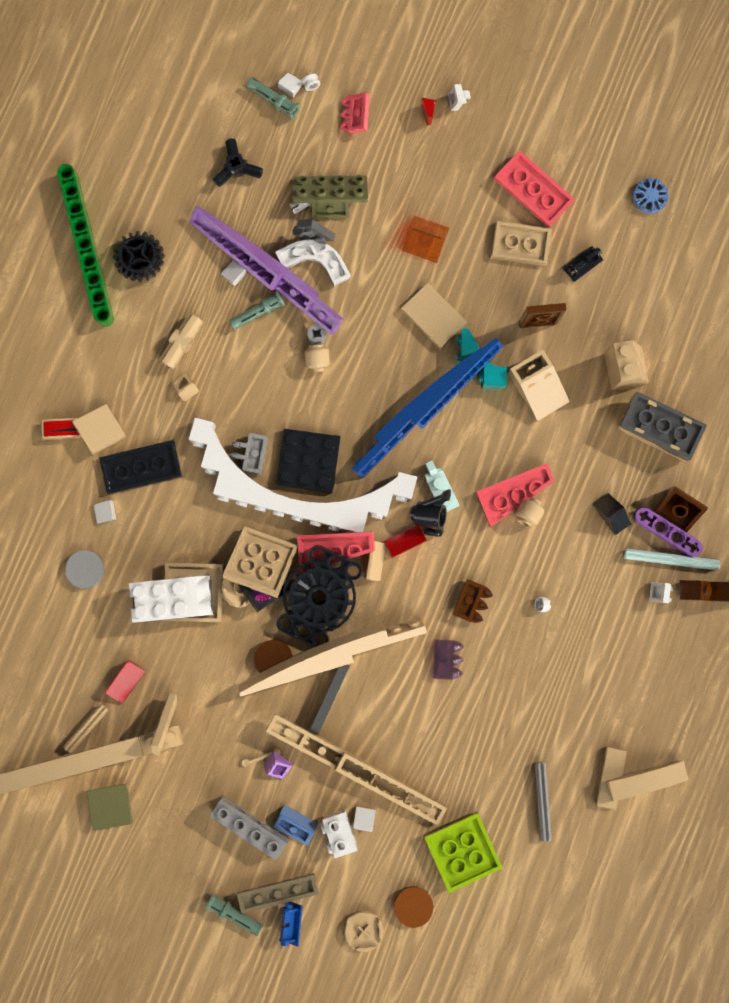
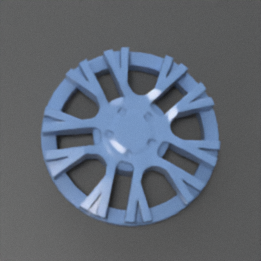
[633,178,669,214]

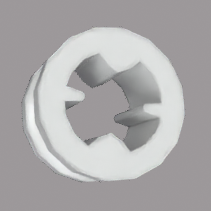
[302,74,321,91]

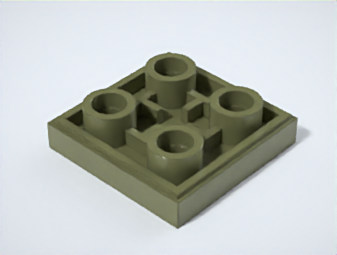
[87,783,133,830]

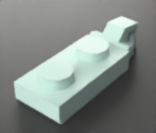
[425,461,460,512]

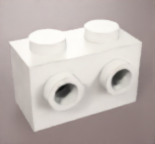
[320,809,358,858]

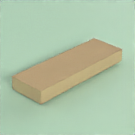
[151,693,177,755]
[596,747,627,810]

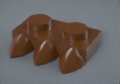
[452,579,493,623]

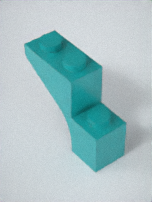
[456,328,507,389]

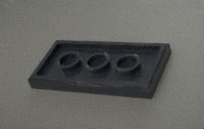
[99,440,183,495]

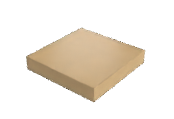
[72,404,126,455]

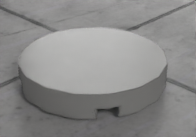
[65,550,105,588]

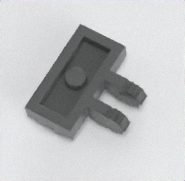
[292,219,335,244]

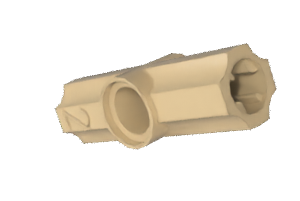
[159,313,204,370]

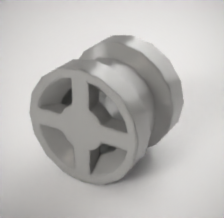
[307,324,327,345]

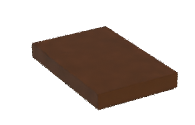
[519,303,566,328]

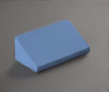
[273,806,318,845]

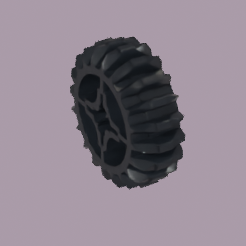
[113,231,165,282]

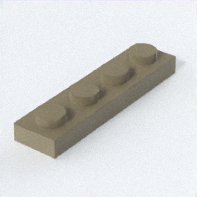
[237,873,319,914]

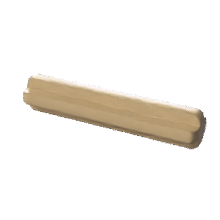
[63,704,109,753]

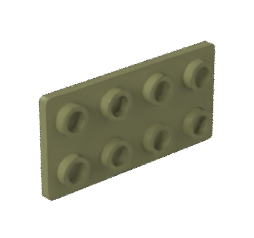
[292,175,368,218]

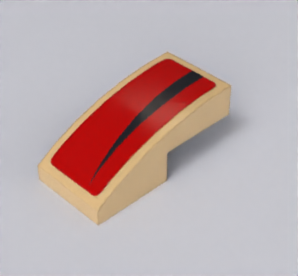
[41,418,81,440]

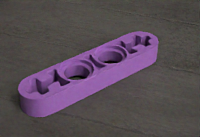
[634,508,703,557]

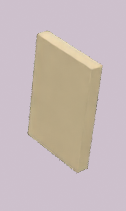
[491,220,552,267]
[401,283,468,349]

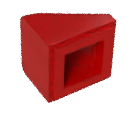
[421,98,436,125]

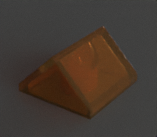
[402,216,450,263]

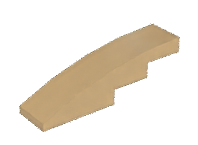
[607,760,689,801]

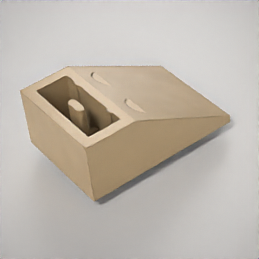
[507,349,570,421]

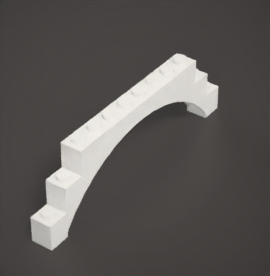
[189,418,417,533]

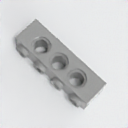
[210,796,289,860]

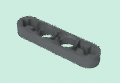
[309,664,350,735]

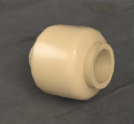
[305,344,330,372]
[516,498,544,528]

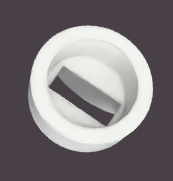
[534,597,551,612]

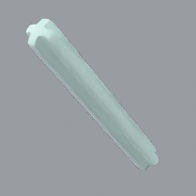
[624,549,720,570]

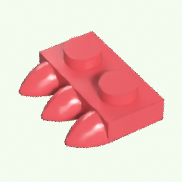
[339,92,370,134]

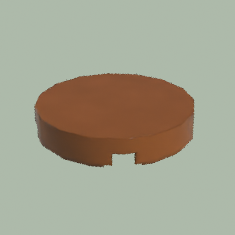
[394,886,434,928]

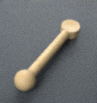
[242,748,281,767]

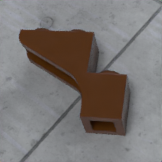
[679,580,729,602]

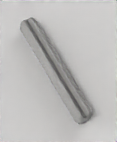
[535,762,552,842]

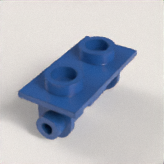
[279,901,303,947]

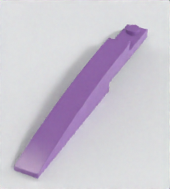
[189,206,343,335]

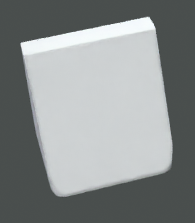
[277,73,303,98]
[221,260,247,287]
[94,500,117,524]
[353,806,376,832]

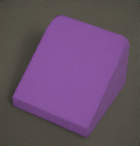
[264,752,292,779]

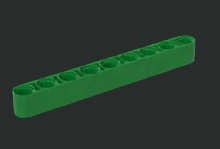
[57,164,114,327]

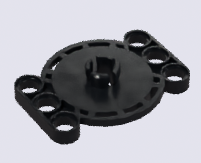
[276,545,362,647]

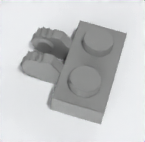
[230,433,269,474]

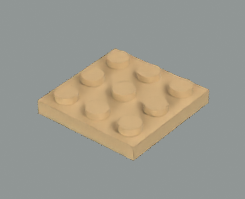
[223,526,298,598]
[163,563,224,622]

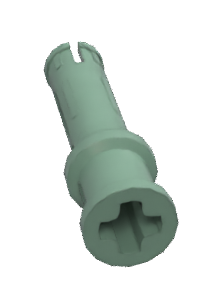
[247,77,300,119]
[229,291,285,330]
[204,893,263,936]

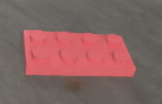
[494,150,575,228]

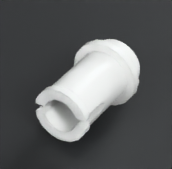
[289,202,311,215]

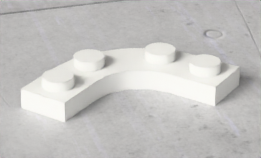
[275,240,351,286]

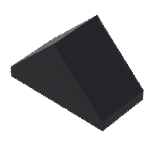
[593,493,631,535]

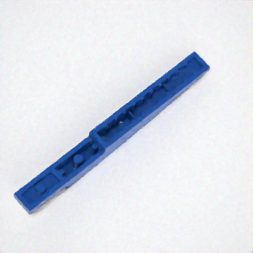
[352,338,503,478]

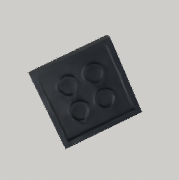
[276,429,341,493]

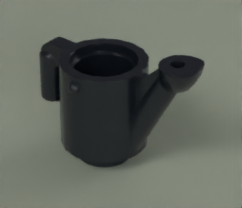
[411,489,451,537]

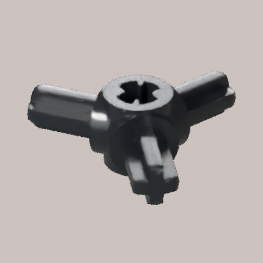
[213,138,263,187]

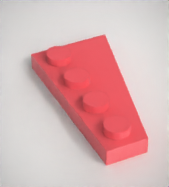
[476,463,554,527]
[297,531,375,573]

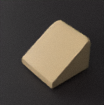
[171,373,199,402]

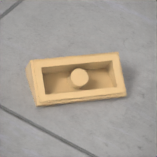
[366,541,386,581]

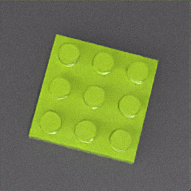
[424,812,503,893]

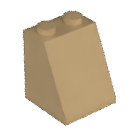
[604,340,649,390]

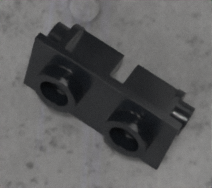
[563,246,603,282]

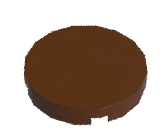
[254,639,293,673]

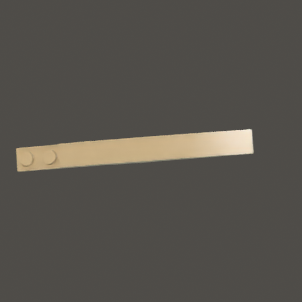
[238,619,427,697]
[265,713,447,826]
[0,725,184,794]

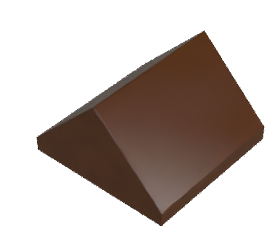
[654,486,708,533]

